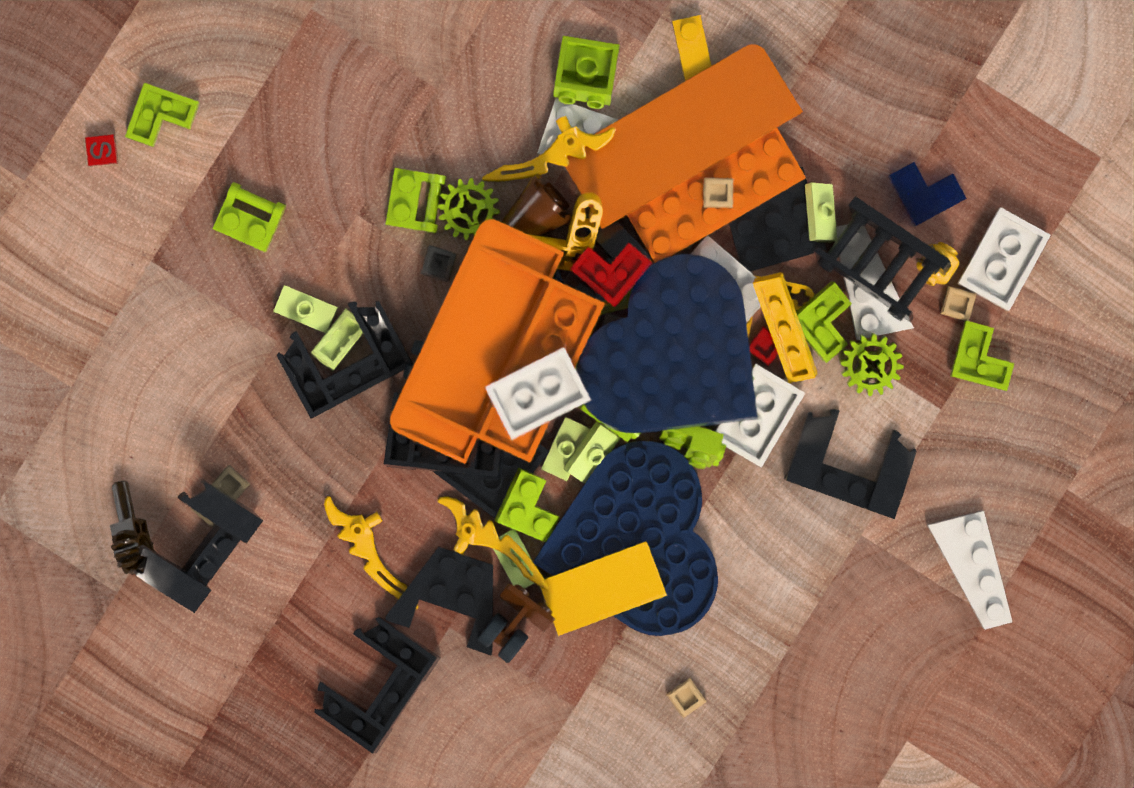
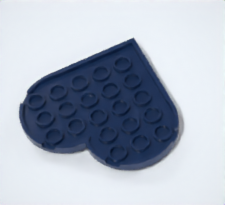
[576,254,758,433]
[533,441,718,636]

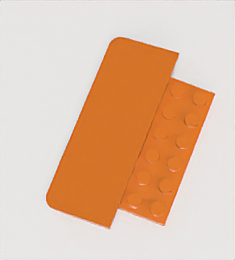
[565,44,806,264]
[390,219,605,464]

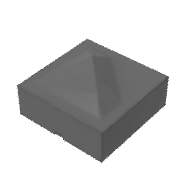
[420,245,457,282]

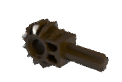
[110,481,156,575]

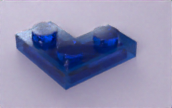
[888,162,967,226]

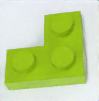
[125,83,200,147]
[796,281,852,363]
[950,321,1015,391]
[495,468,560,542]

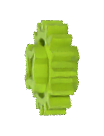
[437,178,500,241]
[840,333,904,396]

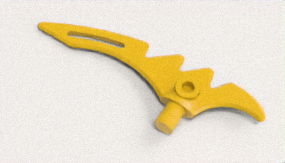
[482,116,615,181]
[324,496,419,609]
[437,497,548,590]

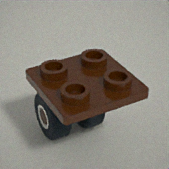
[478,583,555,663]

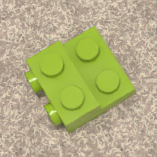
[553,36,620,109]
[659,426,726,469]

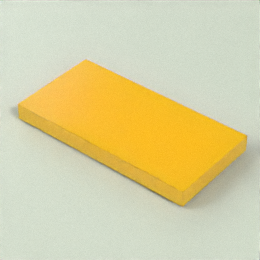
[540,541,667,636]

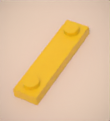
[672,15,712,81]
[753,272,817,383]

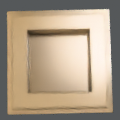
[703,178,733,208]
[940,286,976,321]
[666,677,707,718]

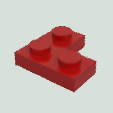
[570,243,652,307]

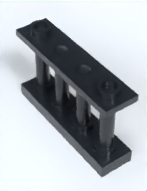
[814,196,951,322]

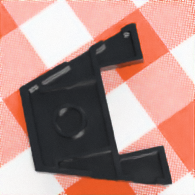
[385,546,493,655]

